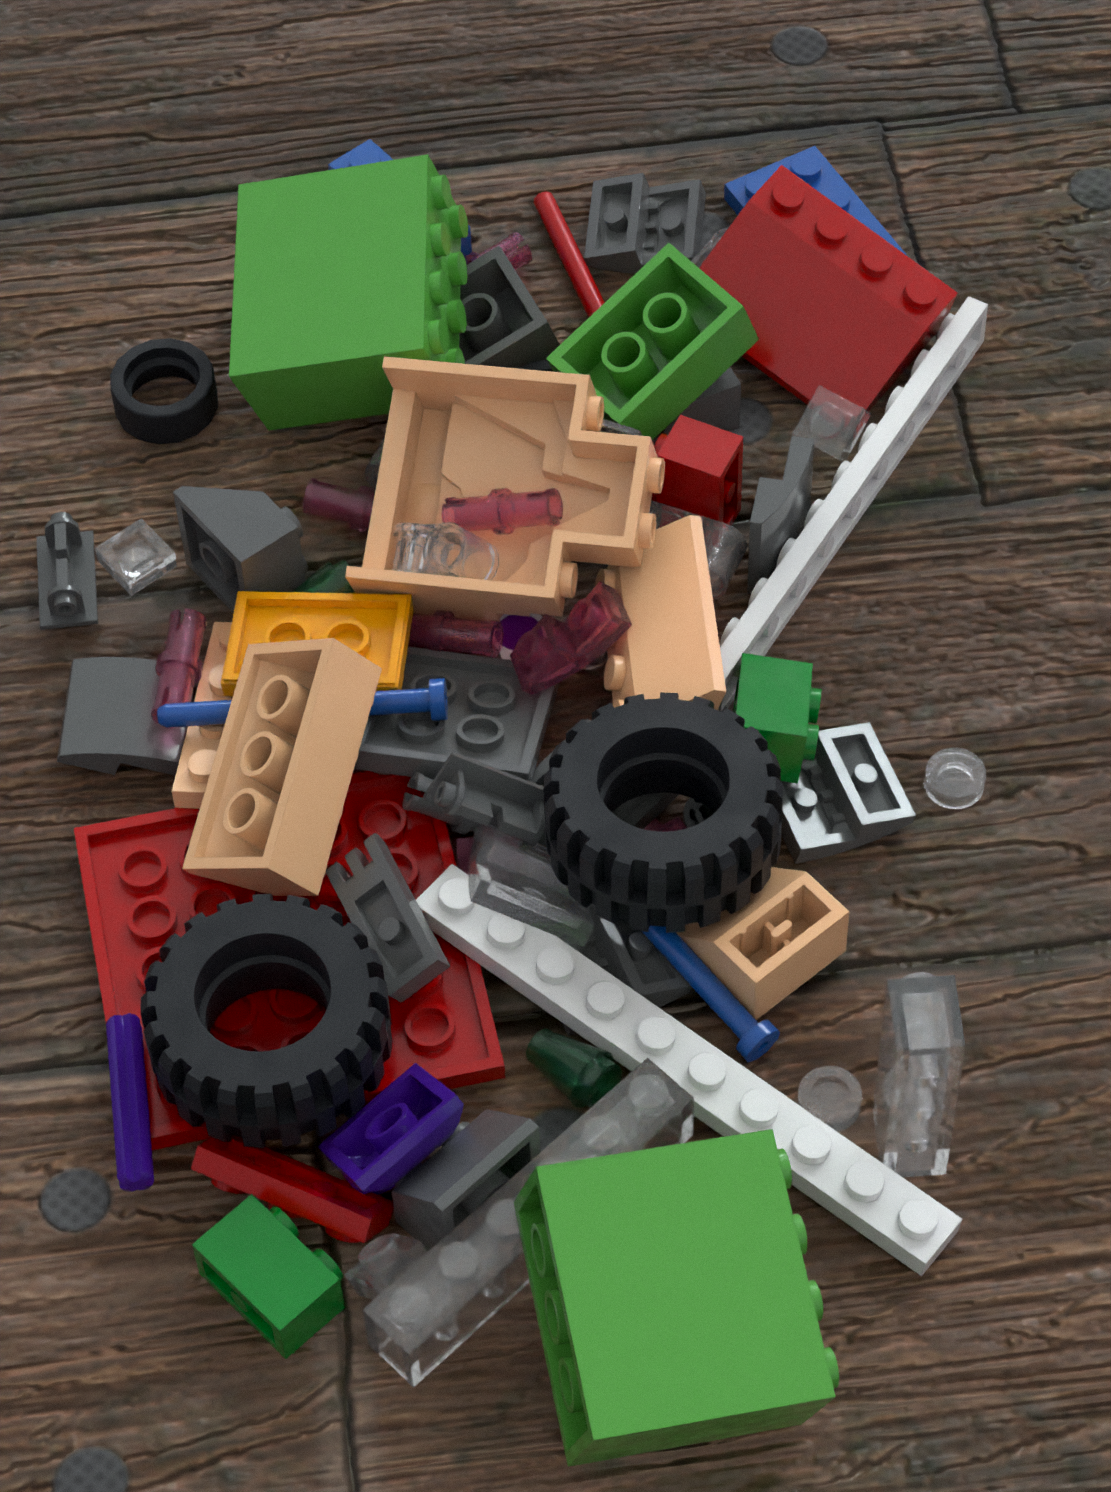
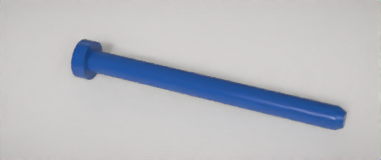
[157,678,448,728]
[641,926,780,1062]

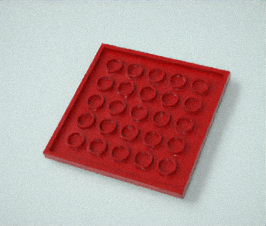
[74,771,505,1150]

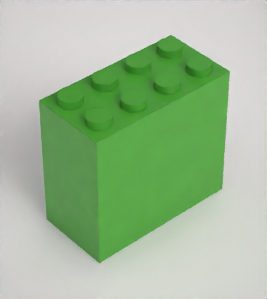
[229,154,468,431]
[513,1129,839,1467]

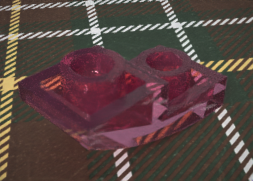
[510,581,632,695]

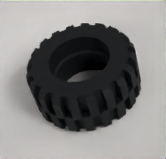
[543,692,783,933]
[140,894,392,1148]

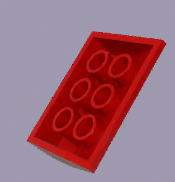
[699,165,958,435]

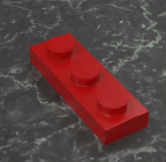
[191,1135,394,1243]

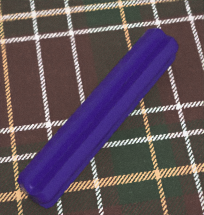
[106,1013,154,1192]

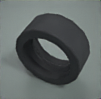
[110,338,218,444]

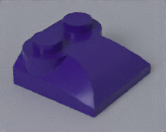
[317,1063,464,1194]

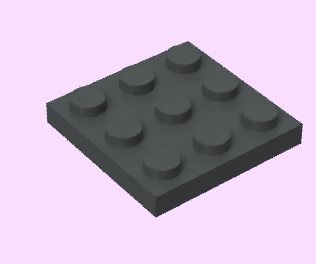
[354,647,560,782]

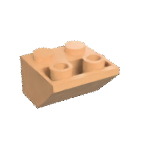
[676,867,849,1020]

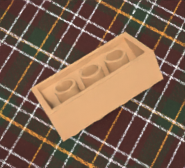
[594,515,726,710]
[182,638,382,896]

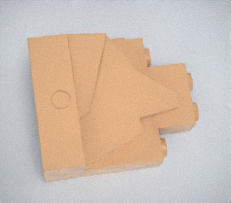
[345,357,665,622]

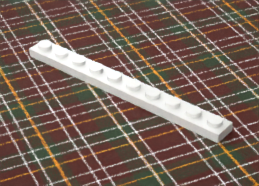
[718,296,988,712]
[416,864,962,1276]

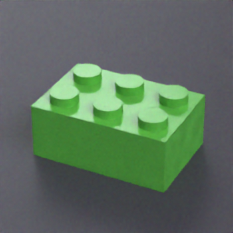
[546,243,759,440]

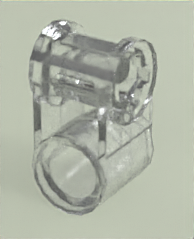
[392,522,499,580]

